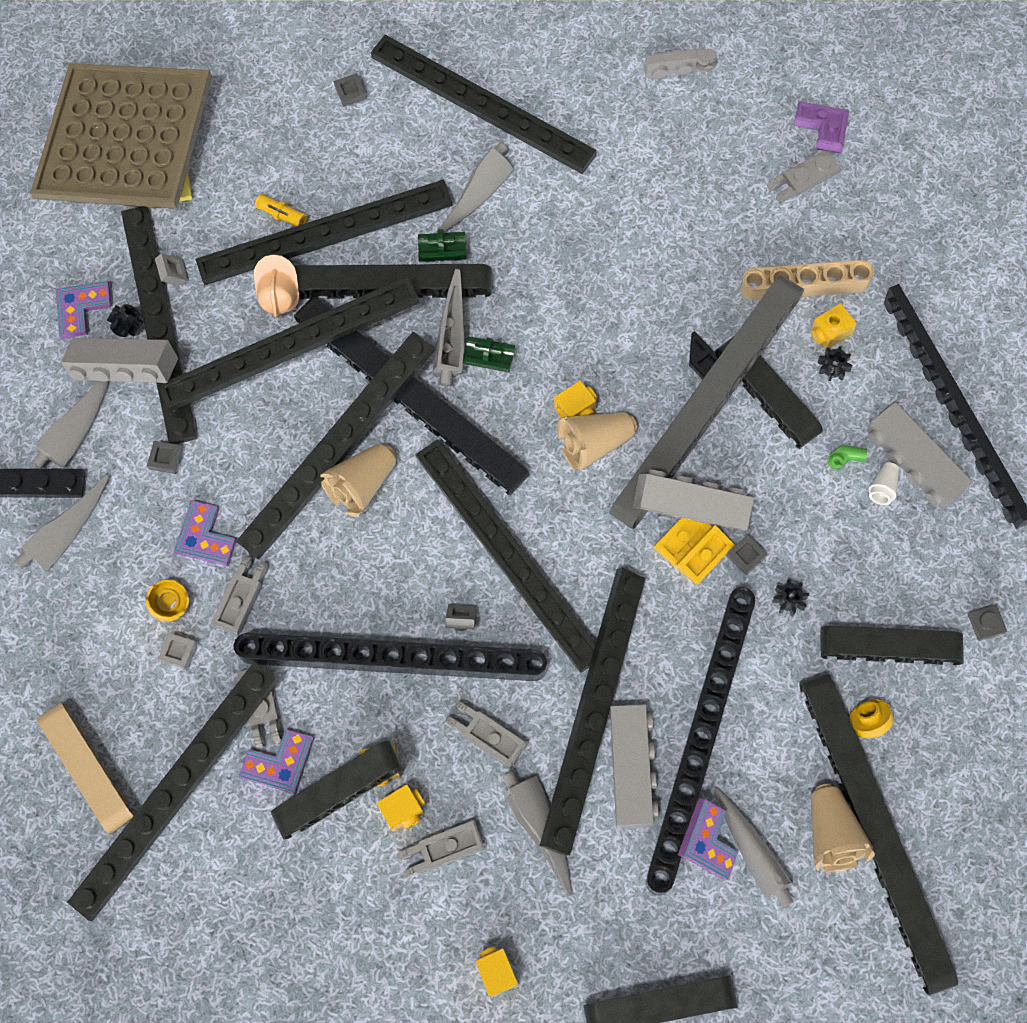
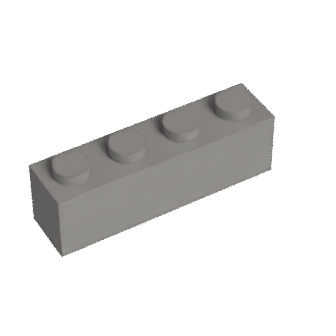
[61,338,178,383]
[866,402,973,511]
[632,470,754,531]
[610,705,658,829]

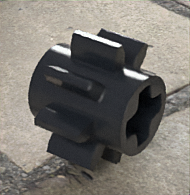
[107,304,143,337]
[817,346,853,381]
[772,579,809,617]

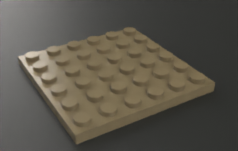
[30,63,213,209]

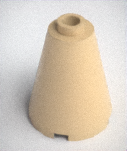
[557,412,637,470]
[320,444,396,517]
[811,784,875,872]

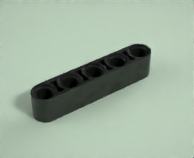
[715,336,823,449]
[820,625,964,666]
[271,741,403,840]
[583,976,738,1023]

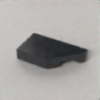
[689,331,719,380]

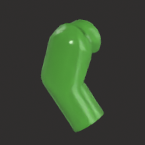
[827,445,867,469]

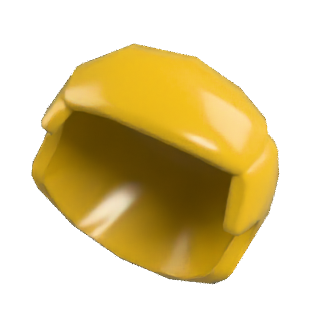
[145,579,189,622]

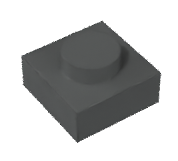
[333,73,367,107]
[147,441,182,474]
[726,535,768,575]
[445,604,477,631]
[968,605,1007,641]

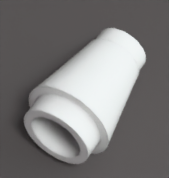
[868,462,900,505]

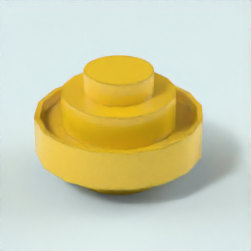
[849,699,894,738]

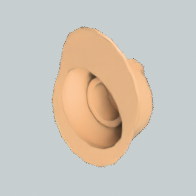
[254,254,299,317]

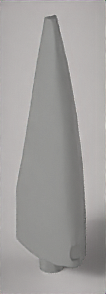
[436,142,514,233]
[433,269,464,386]
[32,381,108,469]
[14,475,109,572]
[502,772,572,897]
[714,787,794,908]

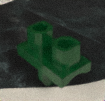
[418,229,466,262]
[463,336,515,373]

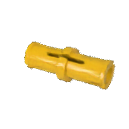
[255,193,307,226]

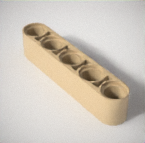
[740,260,874,301]
[36,701,135,834]

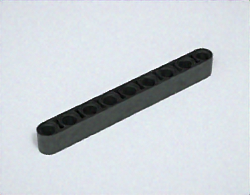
[293,264,492,299]

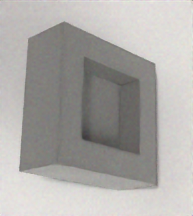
[155,253,188,285]
[158,633,197,670]

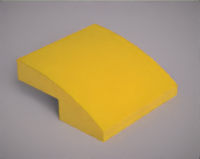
[652,518,735,585]

